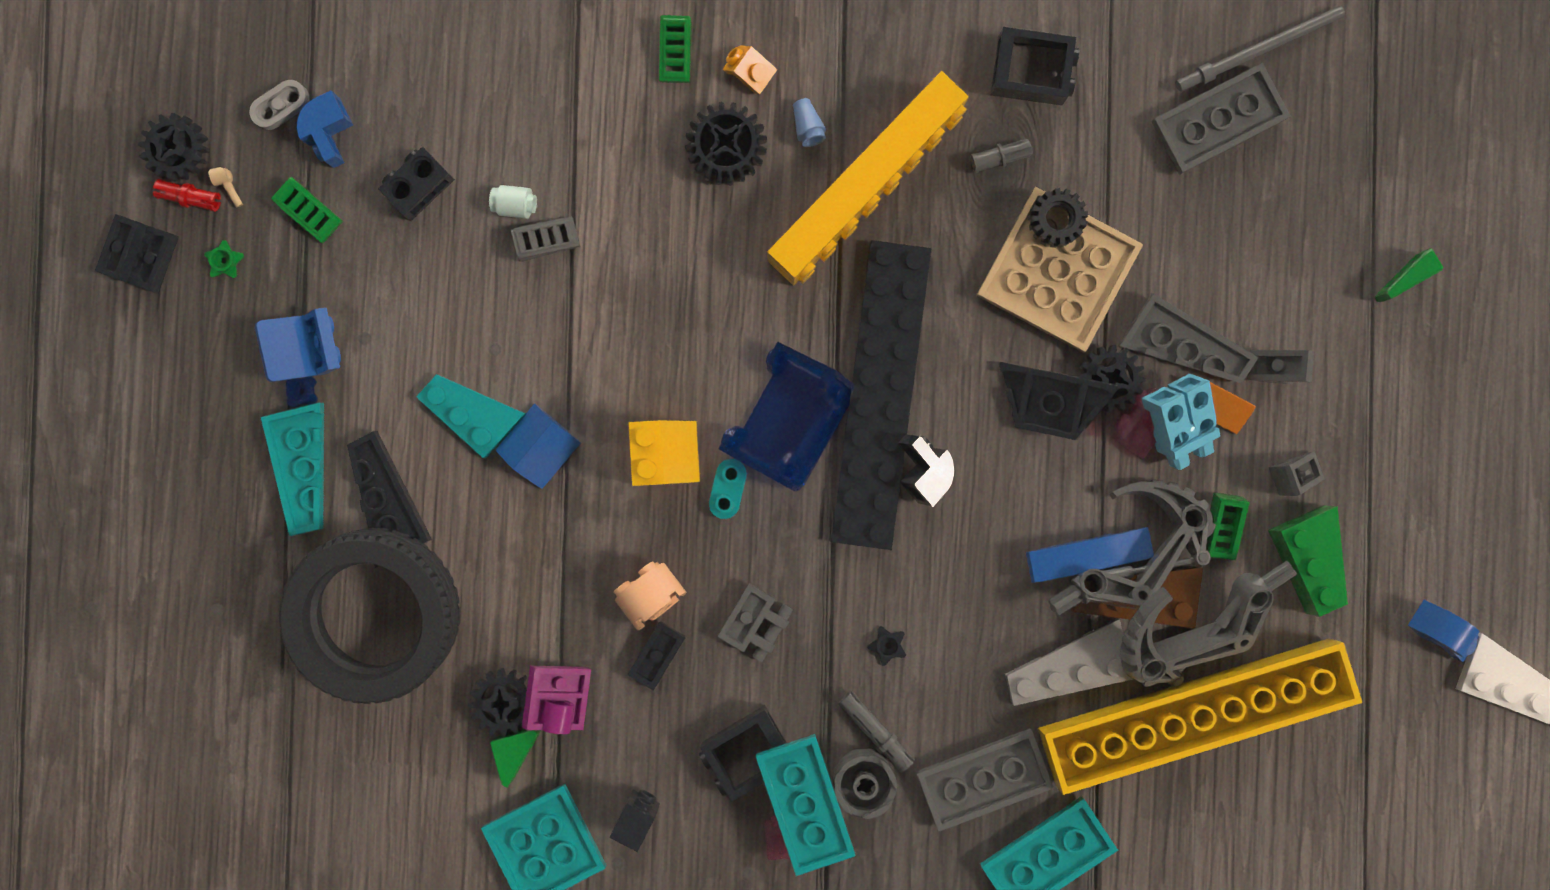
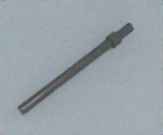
[1175,6,1345,92]

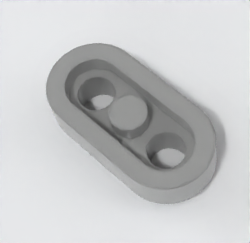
[249,80,309,130]

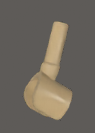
[208,167,243,208]

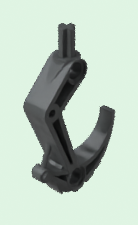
[1048,480,1216,616]
[1120,561,1297,687]

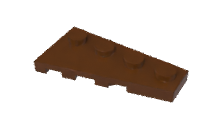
[1071,567,1203,628]

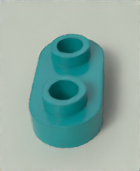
[709,459,747,519]

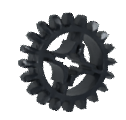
[685,102,767,186]

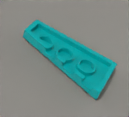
[261,402,324,536]

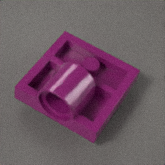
[522,665,591,734]

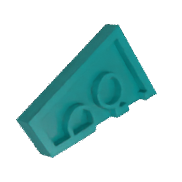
[416,374,526,459]

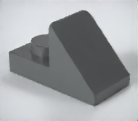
[1247,350,1314,384]

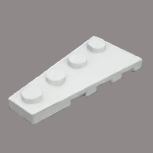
[1455,633,1550,725]

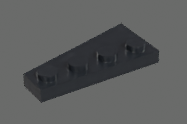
[347,431,432,568]

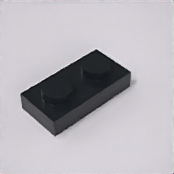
[628,621,686,691]

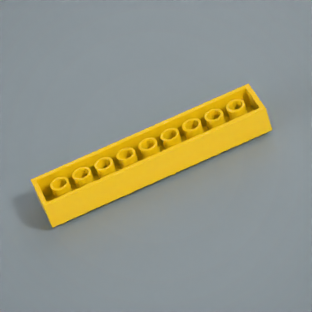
[1038,638,1363,795]

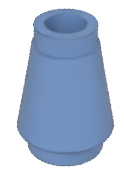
[793,98,826,147]

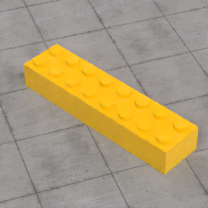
[767,71,969,286]

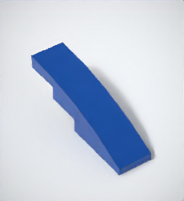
[1026,527,1154,583]

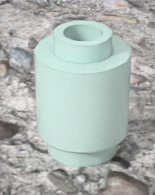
[489,185,537,219]

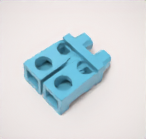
[1142,374,1221,470]

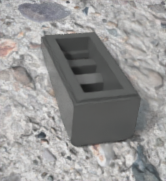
[511,216,581,262]

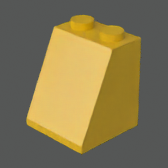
[629,420,700,486]

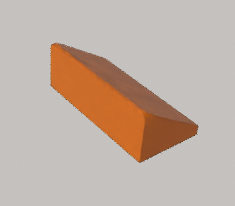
[1210,382,1256,434]

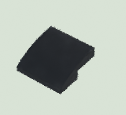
[95,214,179,293]

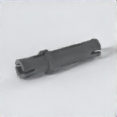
[838,691,915,773]

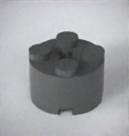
[833,748,897,819]

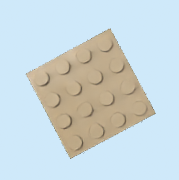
[976,187,1143,353]

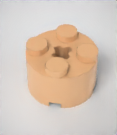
[614,561,687,630]

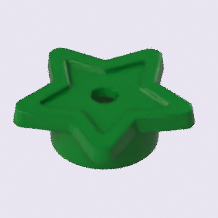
[204,240,244,278]

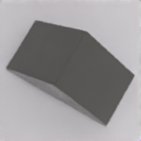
[1269,451,1325,496]

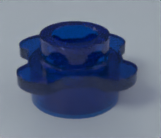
[286,376,318,407]

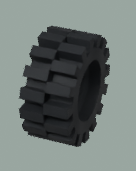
[1028,188,1088,248]

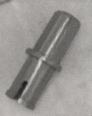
[970,139,1033,173]

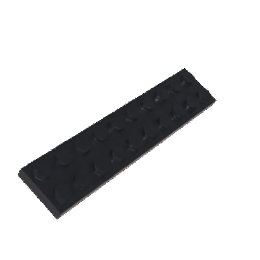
[831,240,932,550]

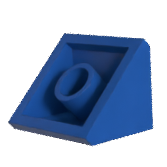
[496,403,582,489]

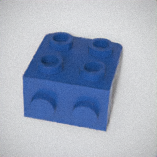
[255,308,341,382]

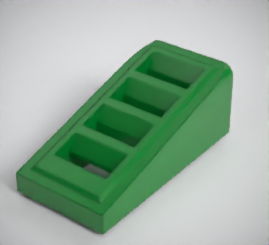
[659,15,692,83]
[271,177,343,243]
[1374,248,1444,303]
[1206,492,1250,561]

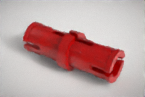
[153,179,221,212]

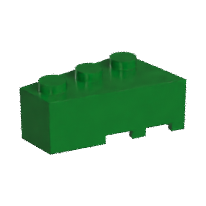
[1268,505,1348,617]

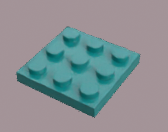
[481,784,607,890]

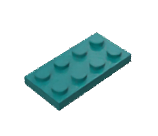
[756,734,856,876]
[980,796,1118,890]

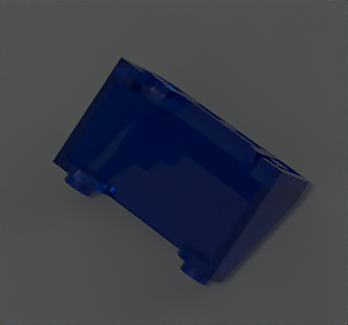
[718,342,855,491]

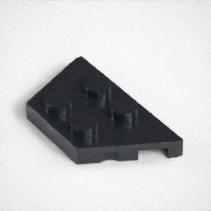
[999,362,1119,440]

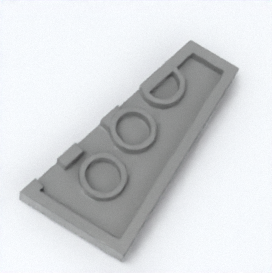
[1005,618,1133,706]

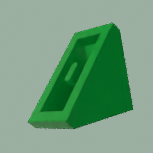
[490,729,541,788]

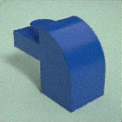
[297,90,353,168]
[1408,600,1480,662]

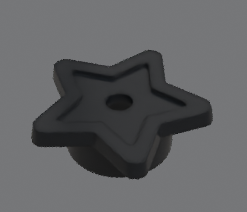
[867,626,906,666]

